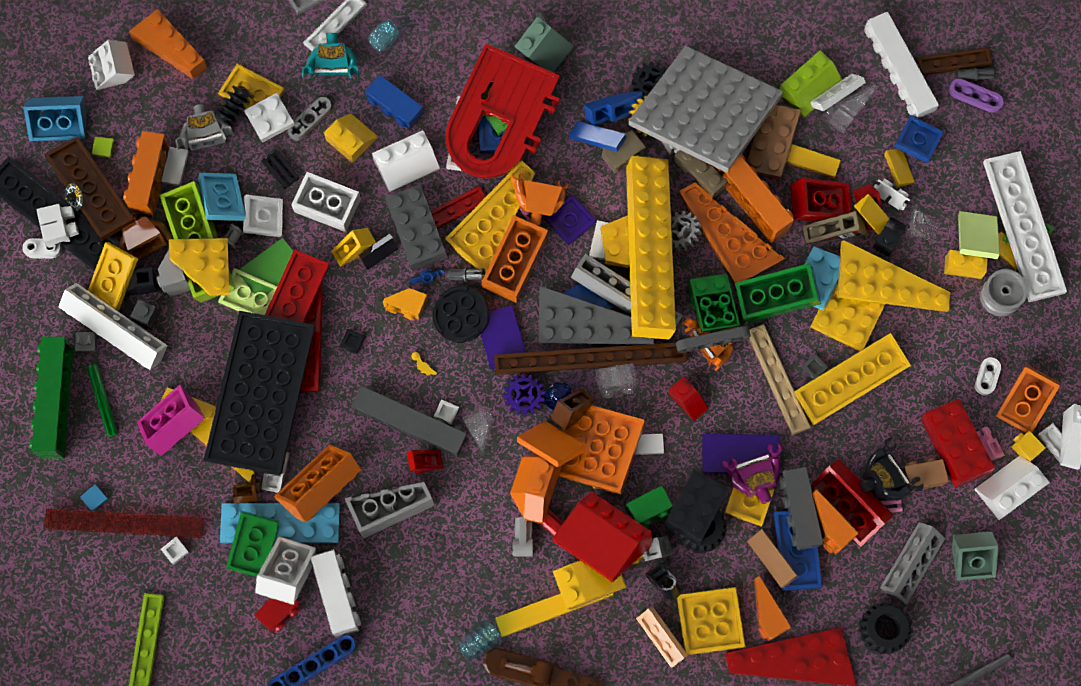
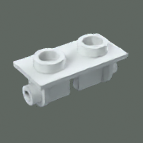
[874,178,910,211]

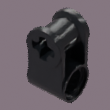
[645,562,681,600]

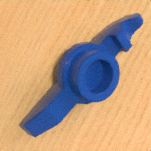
[409,269,445,283]

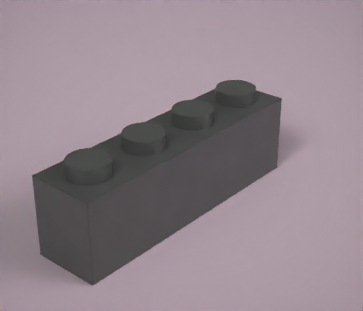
[779,467,823,551]

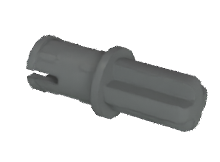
[956,67,995,82]
[447,267,486,282]

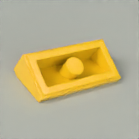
[884,149,915,188]
[854,194,889,235]

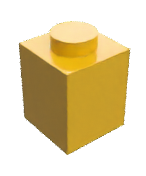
[1011,431,1045,462]

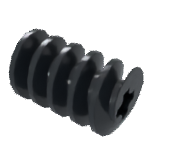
[214,84,254,125]

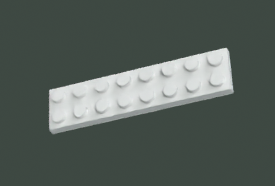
[983,151,1067,302]

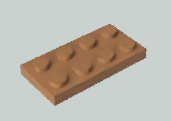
[747,105,801,180]

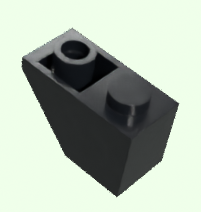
[124,267,157,297]

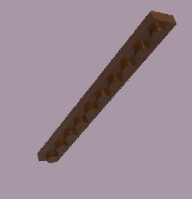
[494,343,687,375]

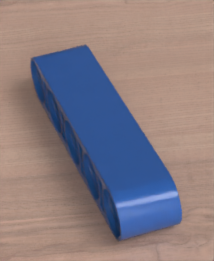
[268,635,357,686]

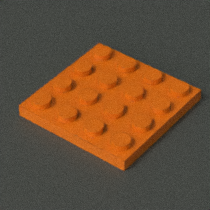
[559,405,646,495]

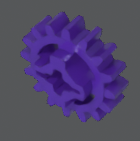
[503,374,545,416]

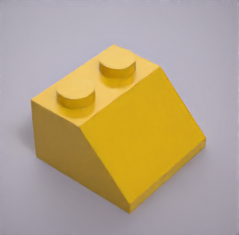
[324,114,378,163]

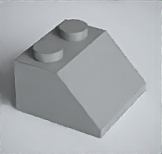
[157,250,191,297]

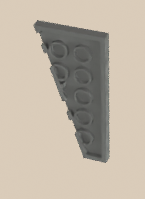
[539,286,654,344]

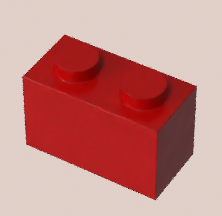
[254,598,301,633]

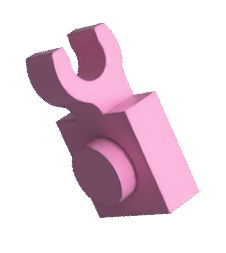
[977,427,1005,461]

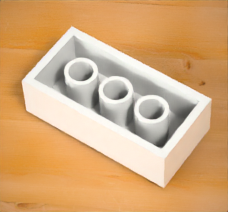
[311,550,361,638]

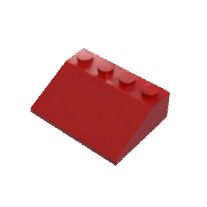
[552,491,652,583]

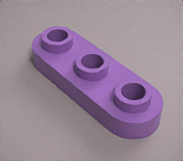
[949,79,1004,113]

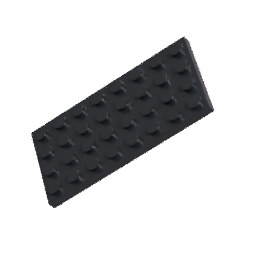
[203,310,316,477]

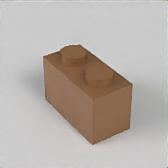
[902,458,949,492]

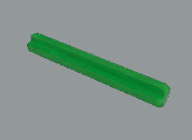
[87,364,118,437]

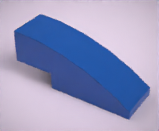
[584,91,643,126]

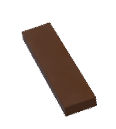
[916,47,993,76]

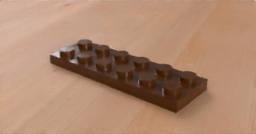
[44,136,135,241]

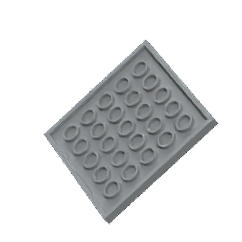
[629,46,783,173]

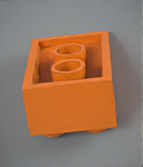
[996,364,1060,433]
[812,490,858,555]

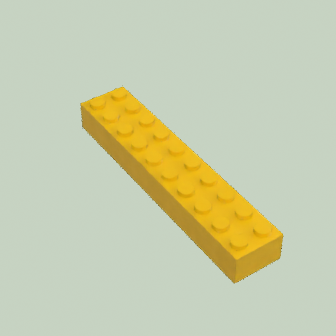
[626,156,676,339]

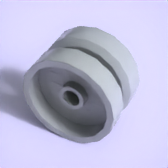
[980,269,1028,317]

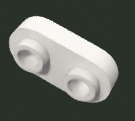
[22,239,62,259]
[975,357,1001,395]

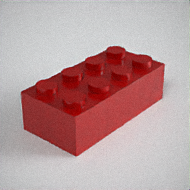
[921,399,995,489]

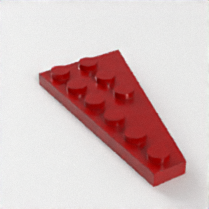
[725,628,856,686]

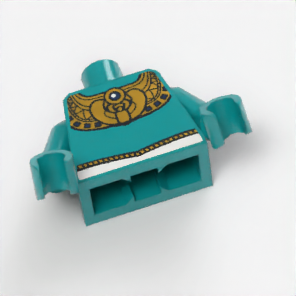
[302,33,360,79]

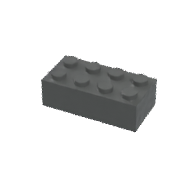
[385,184,448,271]

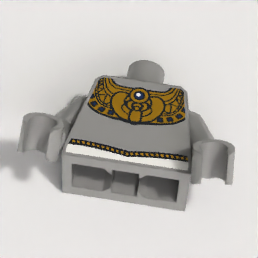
[175,104,234,151]

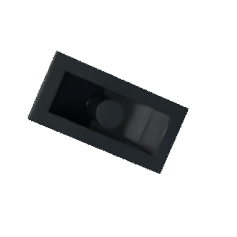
[873,217,907,257]

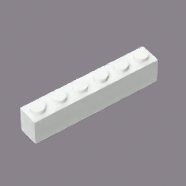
[865,11,939,119]
[59,283,168,370]

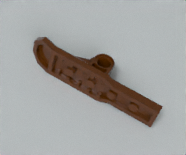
[483,647,603,686]

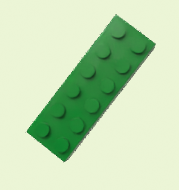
[29,336,74,459]

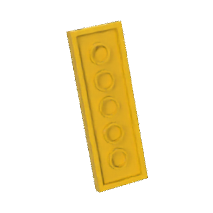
[793,333,911,425]

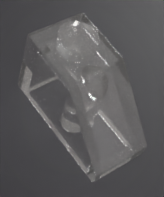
[462,406,494,454]

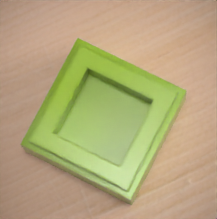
[92,137,114,158]

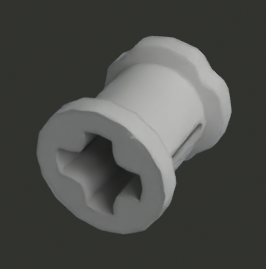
[221,224,245,249]

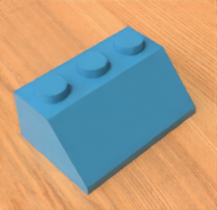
[23,96,86,141]

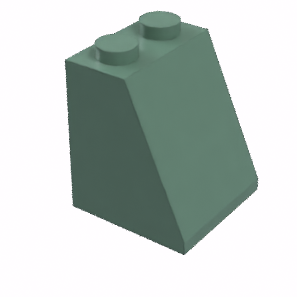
[514,17,574,73]

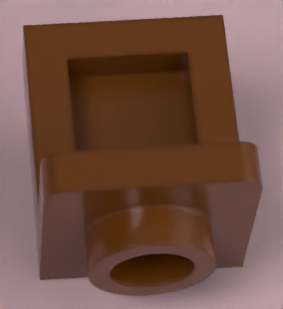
[233,474,261,503]

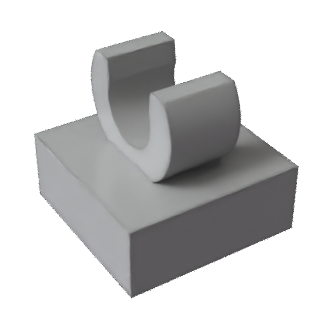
[75,332,96,352]

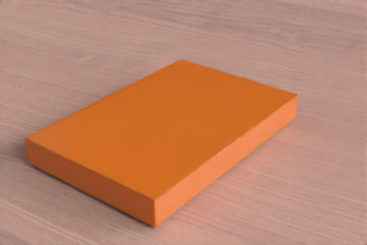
[517,421,586,467]

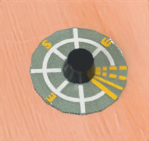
[65,183,83,211]

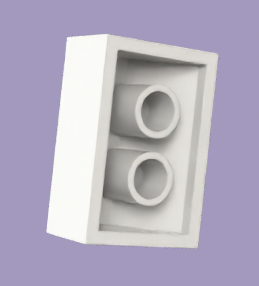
[372,130,440,192]
[975,456,1050,520]

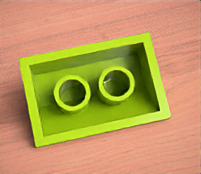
[779,50,842,118]

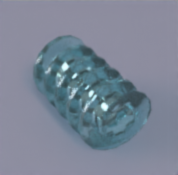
[458,621,502,664]

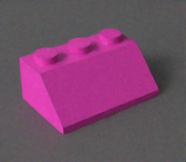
[137,385,205,456]

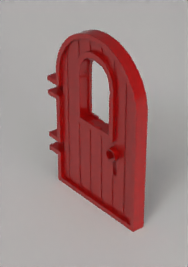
[445,43,560,179]

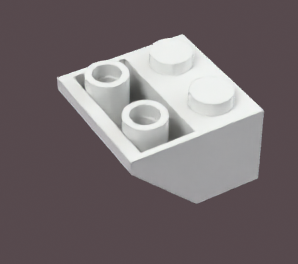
[88,40,134,90]

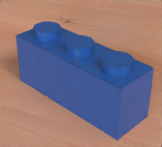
[365,75,424,129]

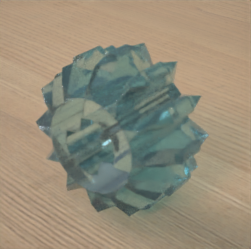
[368,21,399,51]

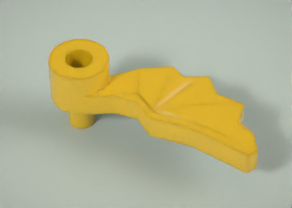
[411,352,437,376]

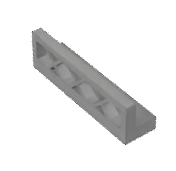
[880,522,945,605]

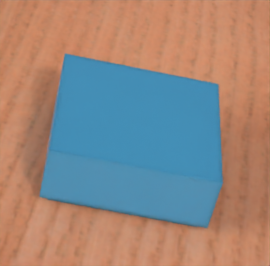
[80,484,109,512]

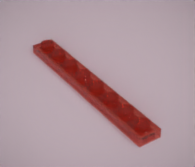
[44,509,204,538]

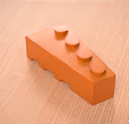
[129,9,207,79]

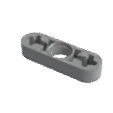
[288,97,332,141]

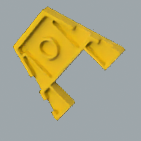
[600,215,630,268]

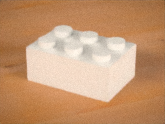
[292,172,361,232]
[255,537,316,604]

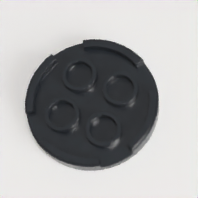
[432,286,490,343]

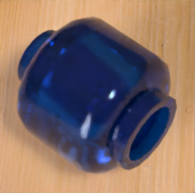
[544,382,572,411]

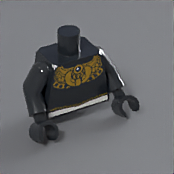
[860,438,924,501]

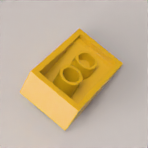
[553,561,626,610]

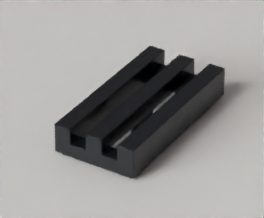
[262,149,300,189]

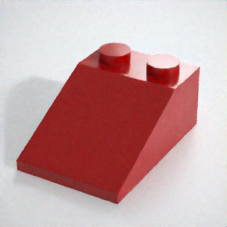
[790,178,852,222]

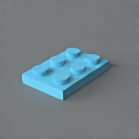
[198,173,245,221]
[805,247,840,310]

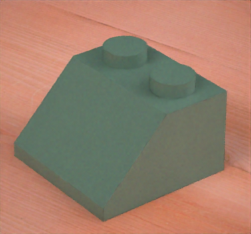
[952,532,998,581]

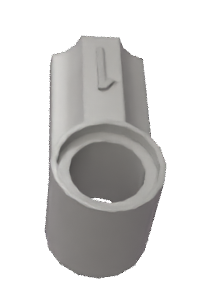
[513,517,533,557]

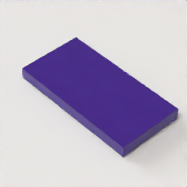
[702,434,781,474]

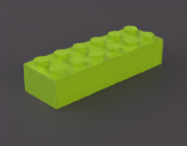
[160,181,235,303]

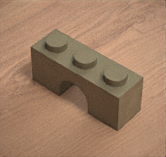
[673,150,727,199]

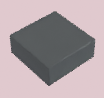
[801,354,829,380]

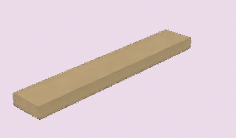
[749,324,811,436]

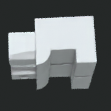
[36,204,79,248]

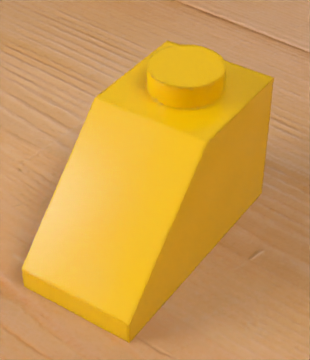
[331,228,376,267]

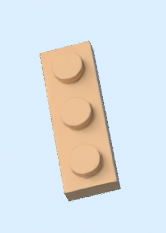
[636,606,688,668]

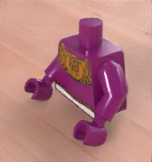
[722,443,782,504]

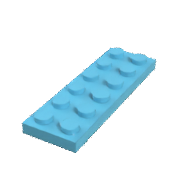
[220,503,340,543]

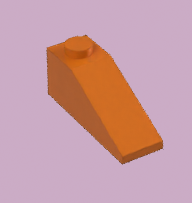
[754,576,791,642]

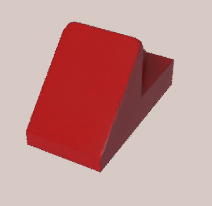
[407,450,444,475]

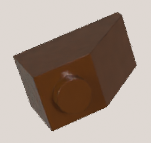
[551,388,595,430]

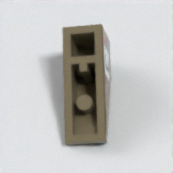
[803,211,867,244]

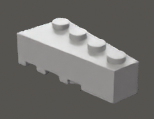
[344,482,435,539]

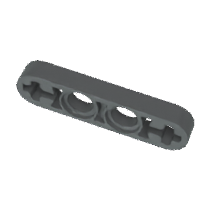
[676,326,751,353]

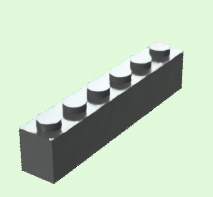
[351,386,467,458]

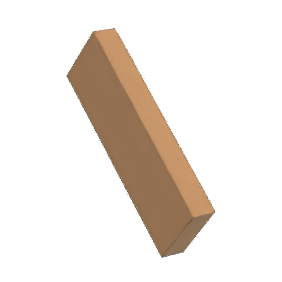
[747,529,798,589]

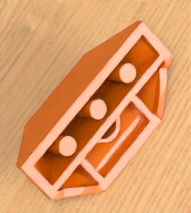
[510,453,562,524]

